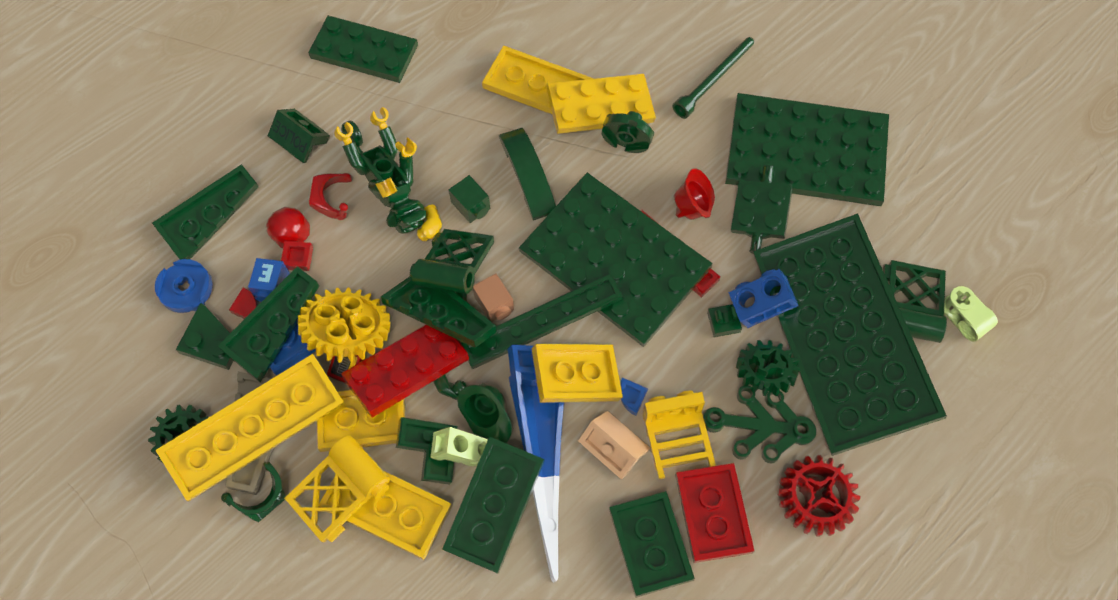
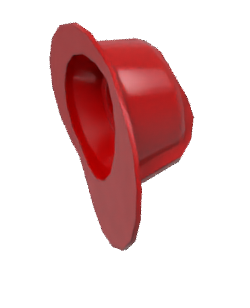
[674,168,715,220]

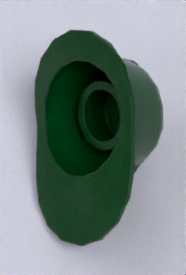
[457,383,512,443]

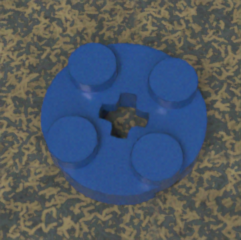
[155,259,213,313]

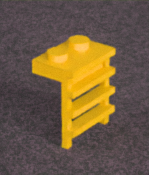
[642,390,716,480]

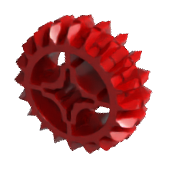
[777,455,861,537]

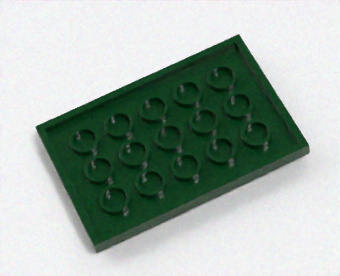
[725,93,889,207]
[519,172,713,347]

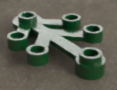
[703,385,816,464]

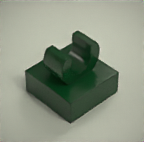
[707,304,742,338]

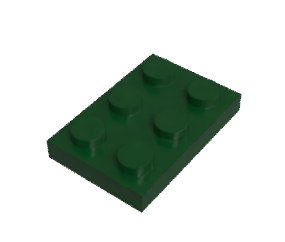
[609,491,695,598]

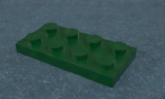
[308,15,418,83]
[442,437,545,574]

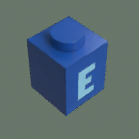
[248,258,290,302]

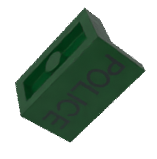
[267,108,330,163]

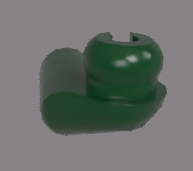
[433,374,468,400]

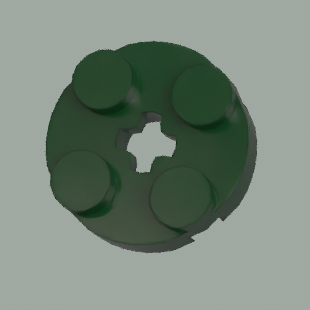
[601,111,654,153]

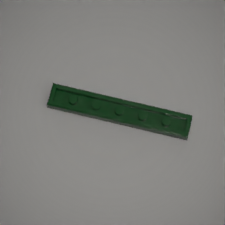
[460,273,623,369]

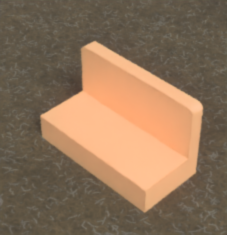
[578,411,650,480]

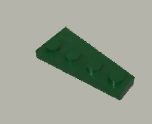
[152,164,258,260]
[218,266,319,383]
[381,276,496,348]

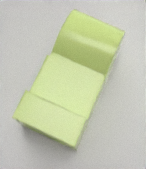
[431,427,488,467]

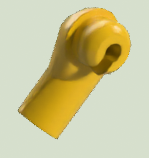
[417,204,442,242]

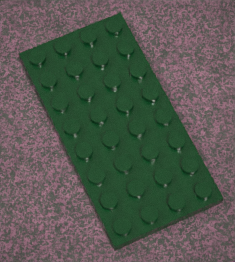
[753,213,947,456]

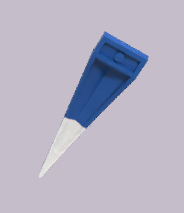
[508,345,564,583]

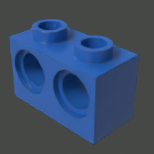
[728,269,799,328]

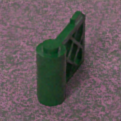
[410,229,494,294]
[883,260,947,343]

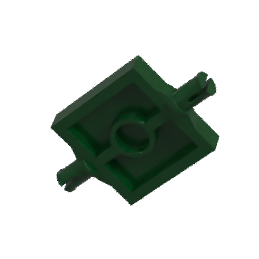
[731,165,793,254]

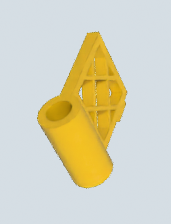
[284,435,390,542]

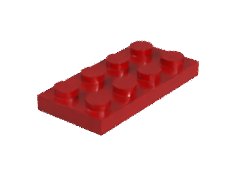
[341,325,469,418]

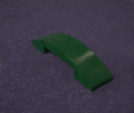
[499,127,556,221]

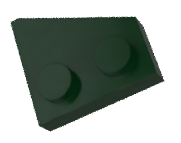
[176,303,233,370]

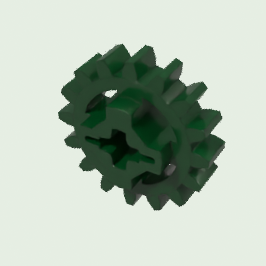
[736,340,800,396]
[148,405,209,463]

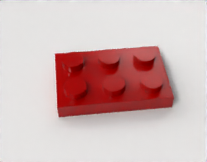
[675,463,755,563]

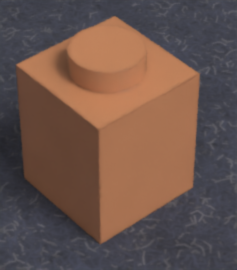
[473,273,514,322]

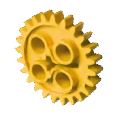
[298,287,390,363]

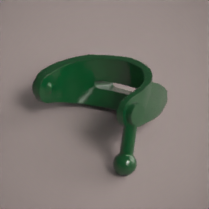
[221,461,286,523]

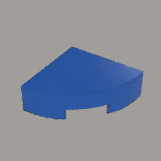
[620,378,648,416]

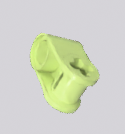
[944,286,998,342]

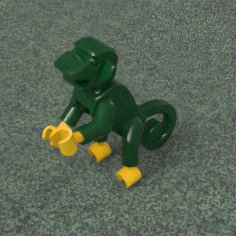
[334,107,426,234]

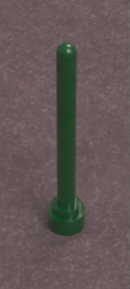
[672,37,754,119]

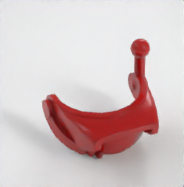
[309,173,352,220]

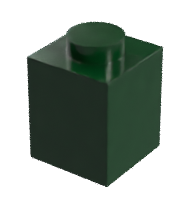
[448,175,491,223]

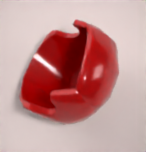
[266,207,310,248]

